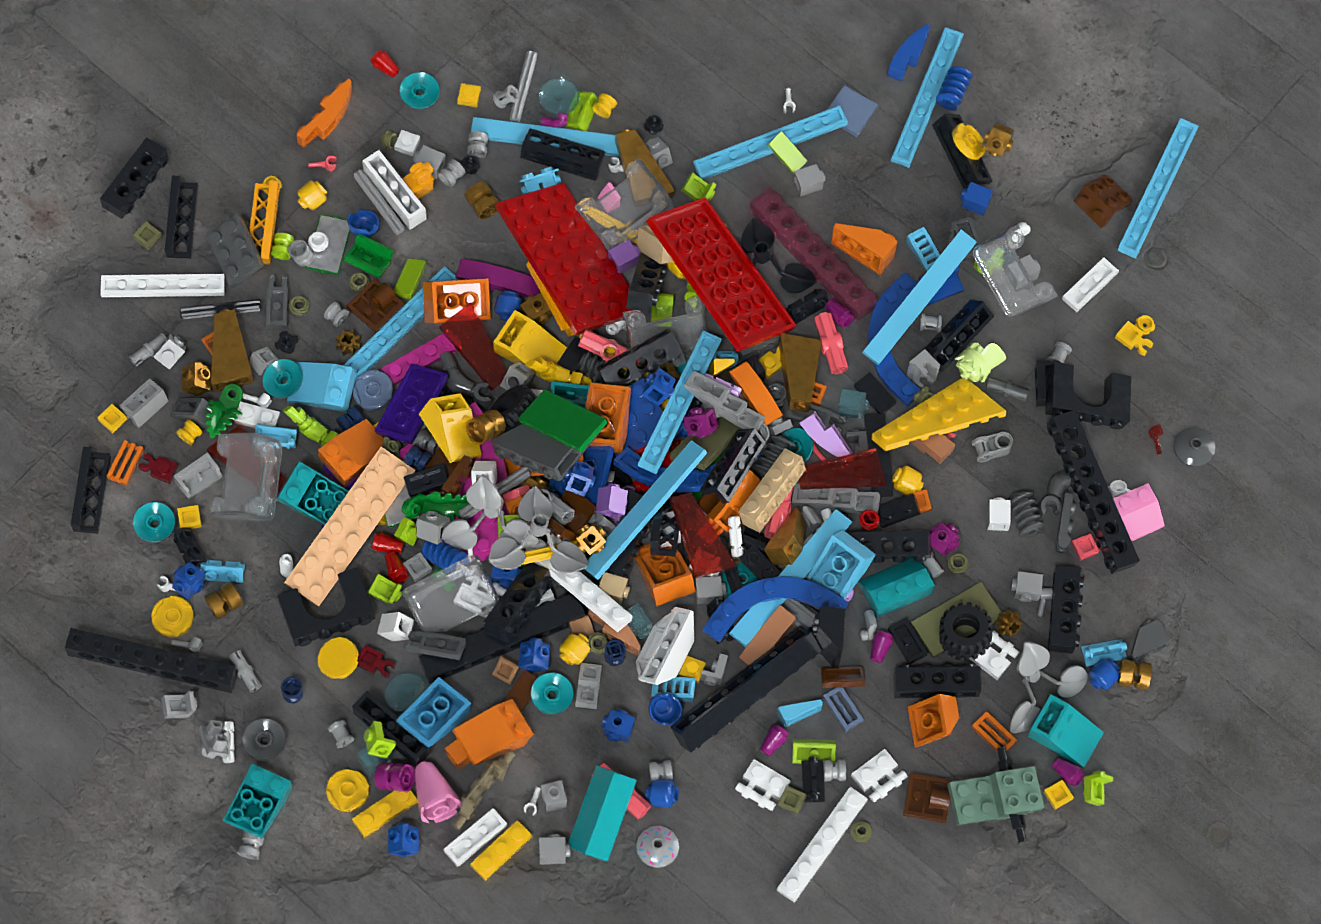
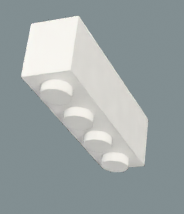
[362,150,426,230]

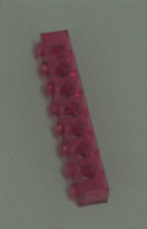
[749,188,877,322]

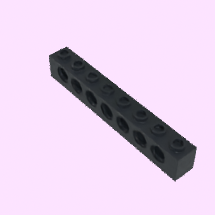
[1047,410,1140,574]
[64,628,237,693]

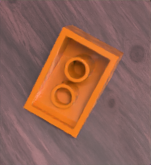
[831,223,898,276]
[423,278,491,323]
[585,383,631,453]
[318,419,392,488]
[634,544,696,606]
[452,699,534,766]

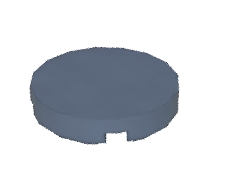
[353,370,394,411]

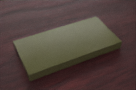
[670,416,742,470]
[910,582,1002,658]

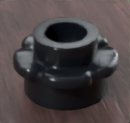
[644,115,663,135]
[460,156,480,175]

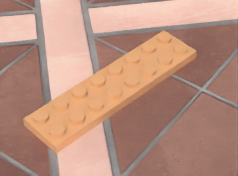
[284,447,415,607]

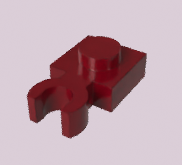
[138,454,178,484]
[357,645,395,678]

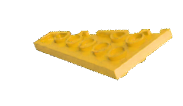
[872,378,1006,451]

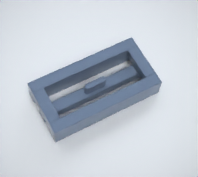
[823,687,864,733]

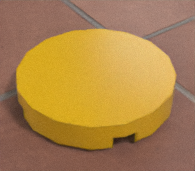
[952,123,986,160]
[151,596,194,638]
[318,637,359,679]
[326,769,369,812]

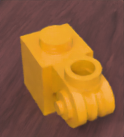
[402,162,434,199]

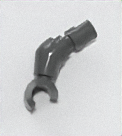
[440,352,492,410]
[1036,470,1087,516]

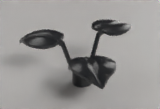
[741,218,816,293]

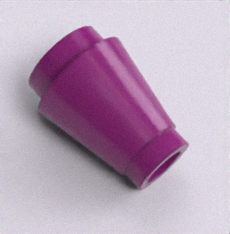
[825,299,854,328]
[870,630,893,663]
[760,724,789,757]
[1052,758,1085,787]

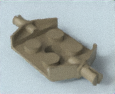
[452,750,516,830]

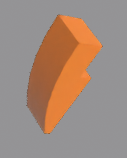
[729,361,783,425]

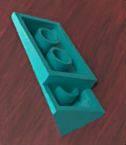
[568,765,637,861]

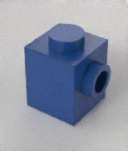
[960,182,993,216]

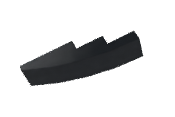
[864,414,893,497]

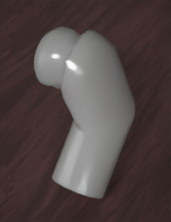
[860,610,877,641]

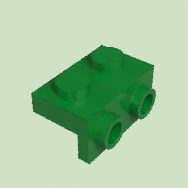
[344,234,394,278]

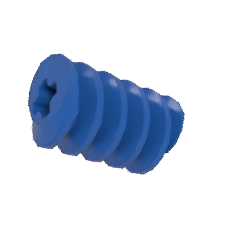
[936,66,973,111]
[422,540,468,574]

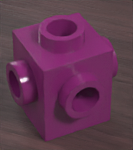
[684,407,719,438]
[930,522,961,557]

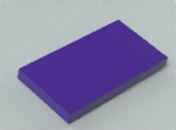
[375,363,449,444]

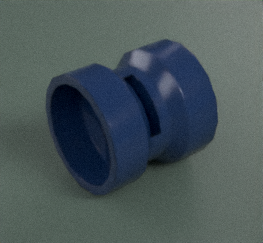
[336,406,364,432]
[404,445,432,471]
[604,639,626,666]
[281,677,304,704]

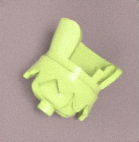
[955,342,1006,382]

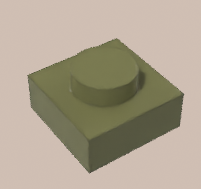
[133,222,162,250]
[778,785,807,815]

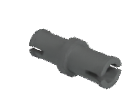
[986,377,1029,402]

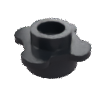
[275,331,298,354]

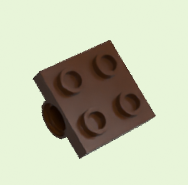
[346,278,404,333]
[903,773,952,823]

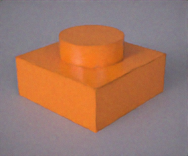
[907,489,932,514]

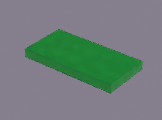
[518,389,607,452]

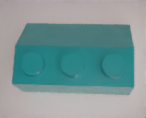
[858,558,935,618]

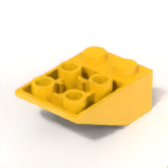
[493,310,567,381]
[419,393,482,463]

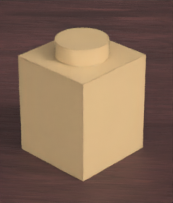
[599,572,631,605]

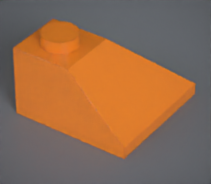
[908,694,959,747]

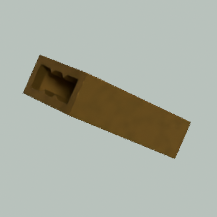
[615,129,674,207]
[211,309,254,393]
[779,333,822,413]

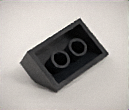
[812,606,846,667]

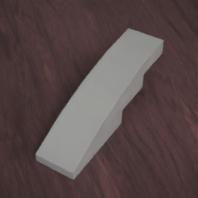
[684,371,765,431]
[792,484,881,514]

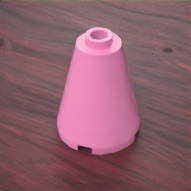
[414,761,462,823]

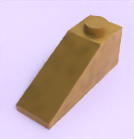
[764,508,807,565]

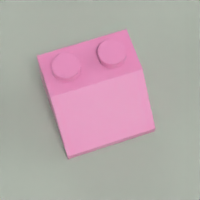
[1113,483,1165,541]

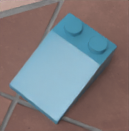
[287,362,357,413]
[806,530,876,599]

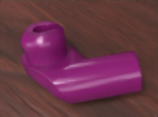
[541,113,568,128]

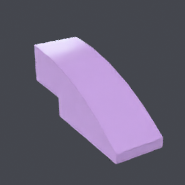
[799,411,857,463]

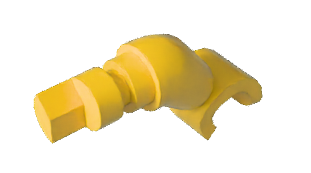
[525,357,592,386]

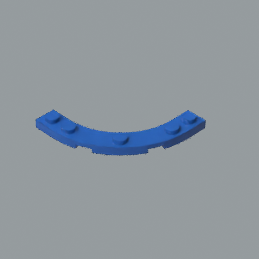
[868,272,920,407]
[613,447,760,492]
[702,577,849,643]

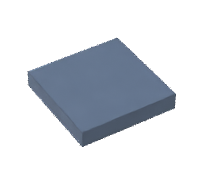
[827,85,878,137]

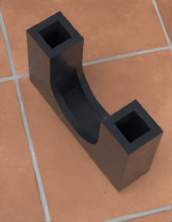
[1045,362,1132,429]
[584,482,654,578]
[277,568,375,647]

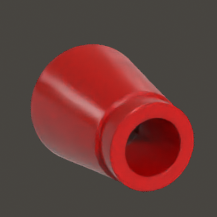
[370,49,400,78]
[859,510,880,532]
[371,532,403,553]
[385,551,408,584]

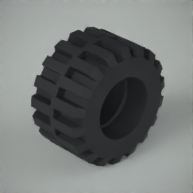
[490,384,537,434]
[939,602,993,661]

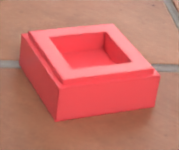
[502,484,530,502]
[1071,533,1100,561]

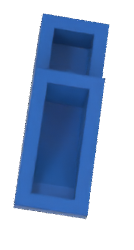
[887,24,930,81]

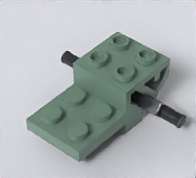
[947,747,1044,843]

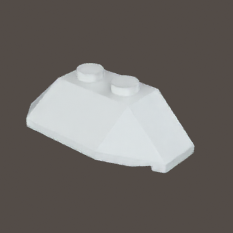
[636,607,694,685]

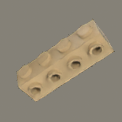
[738,448,806,533]

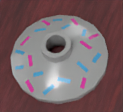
[636,825,679,868]

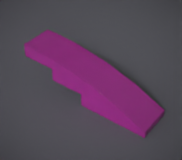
[455,259,539,298]

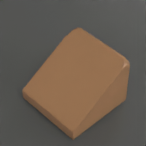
[569,615,595,639]
[492,654,521,685]

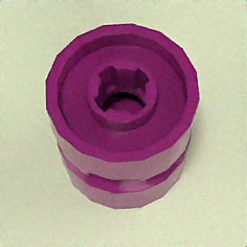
[374,762,415,792]

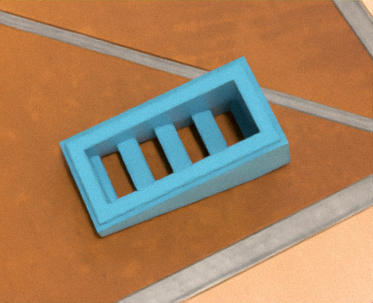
[906,227,940,272]
[651,677,696,703]
[777,699,823,727]

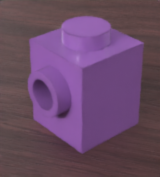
[608,240,641,273]
[596,484,628,518]

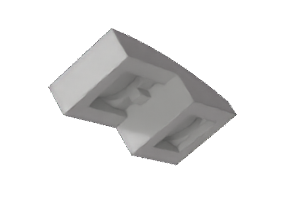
[575,663,602,709]

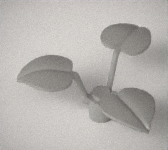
[442,474,539,550]
[488,486,588,574]
[1009,642,1088,733]

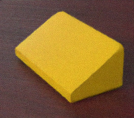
[709,359,735,377]

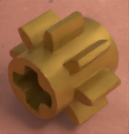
[335,330,360,356]
[995,610,1023,637]

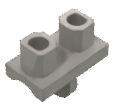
[198,720,229,759]

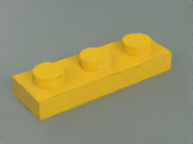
[352,790,418,838]
[470,820,532,881]

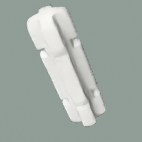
[728,516,743,557]
[222,721,235,763]

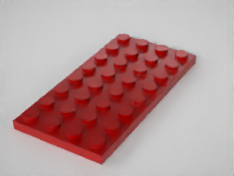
[495,182,643,336]
[646,197,797,352]

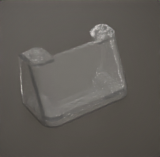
[574,158,674,251]
[973,225,1058,317]
[622,296,708,366]
[208,432,282,521]
[402,555,500,635]

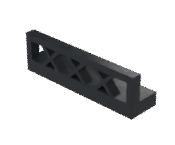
[932,114,993,189]
[520,128,605,181]
[165,176,198,259]
[699,428,766,504]
[71,446,110,534]
[650,492,685,557]

